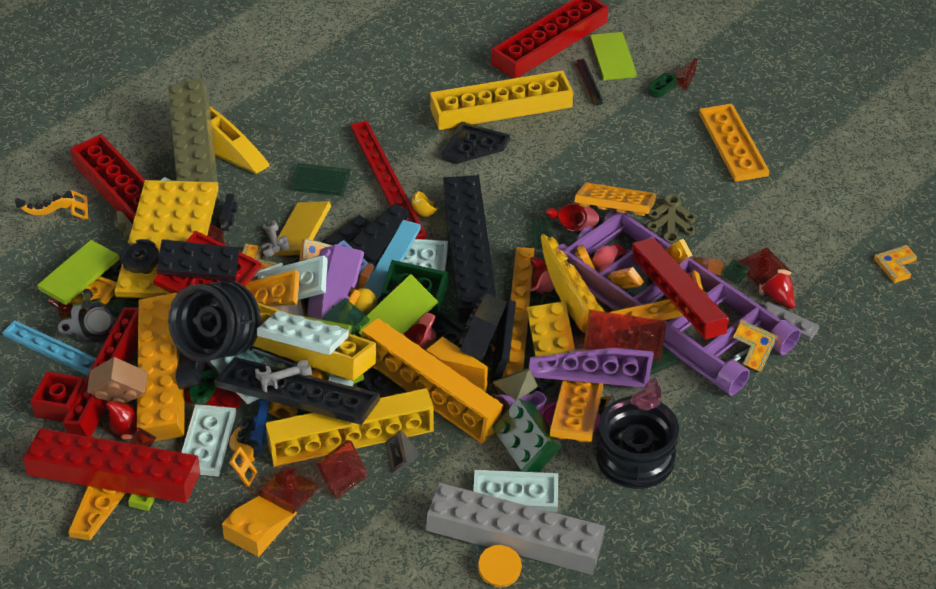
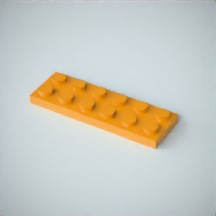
[699,104,769,182]
[550,380,604,442]

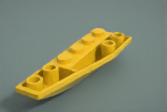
[210,106,270,174]
[540,234,605,336]

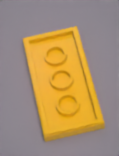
[273,201,331,256]

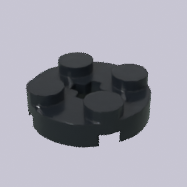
[120,239,159,274]

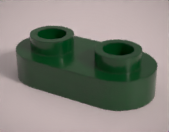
[649,73,676,97]
[189,370,219,405]

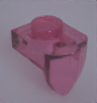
[631,378,662,411]

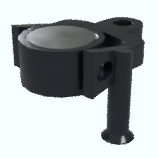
[58,289,114,343]

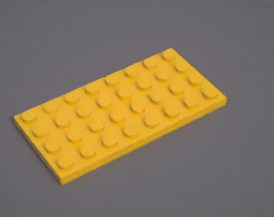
[115,180,219,298]

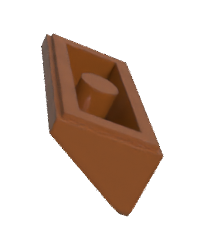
[692,257,725,276]

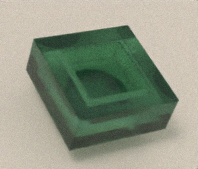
[722,259,750,284]

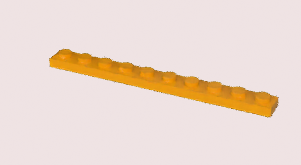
[502,247,535,377]

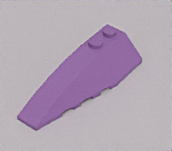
[307,244,364,322]
[529,348,654,388]

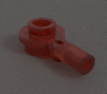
[48,297,73,319]

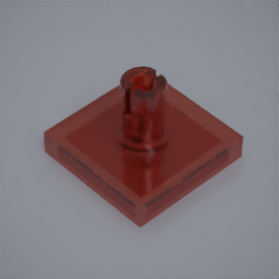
[737,248,791,287]
[316,440,369,499]
[259,467,318,514]

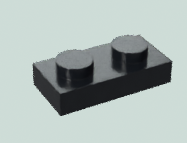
[220,194,238,231]

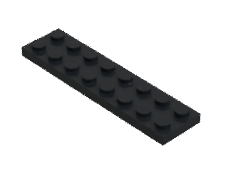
[214,357,380,425]

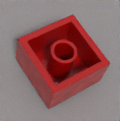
[30,371,85,422]

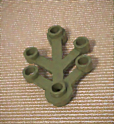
[647,194,696,245]

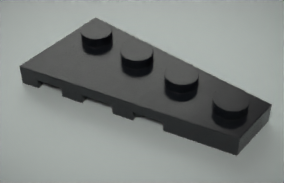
[348,203,409,265]

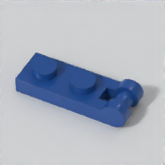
[250,398,270,450]

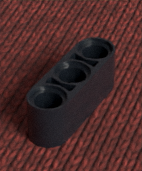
[176,352,205,390]

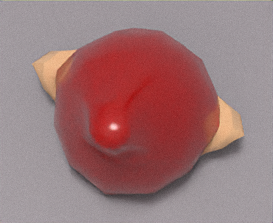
[759,269,796,309]
[106,401,137,440]

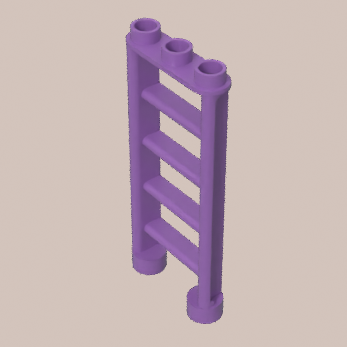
[558,209,801,396]

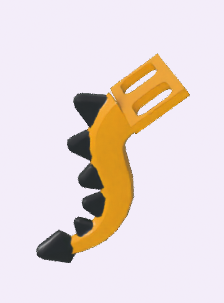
[15,190,88,220]
[229,419,263,487]

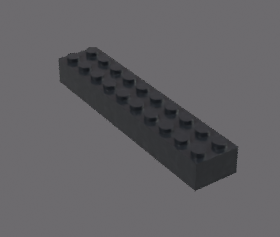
[443,175,496,323]

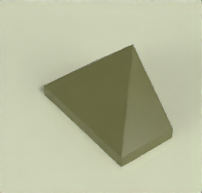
[493,368,538,401]

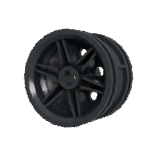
[168,280,261,362]
[596,396,679,489]

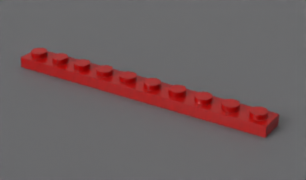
[351,120,426,240]

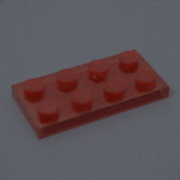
[583,309,667,361]

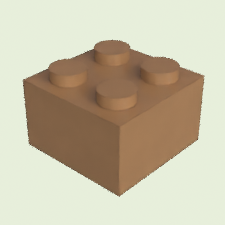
[87,357,148,404]

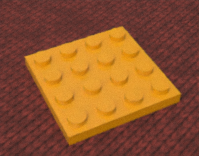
[575,182,657,216]

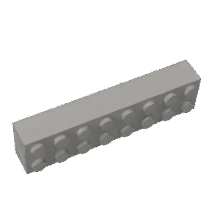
[426,483,605,575]

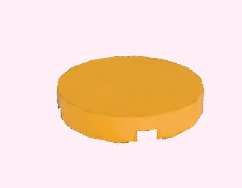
[478,545,522,588]

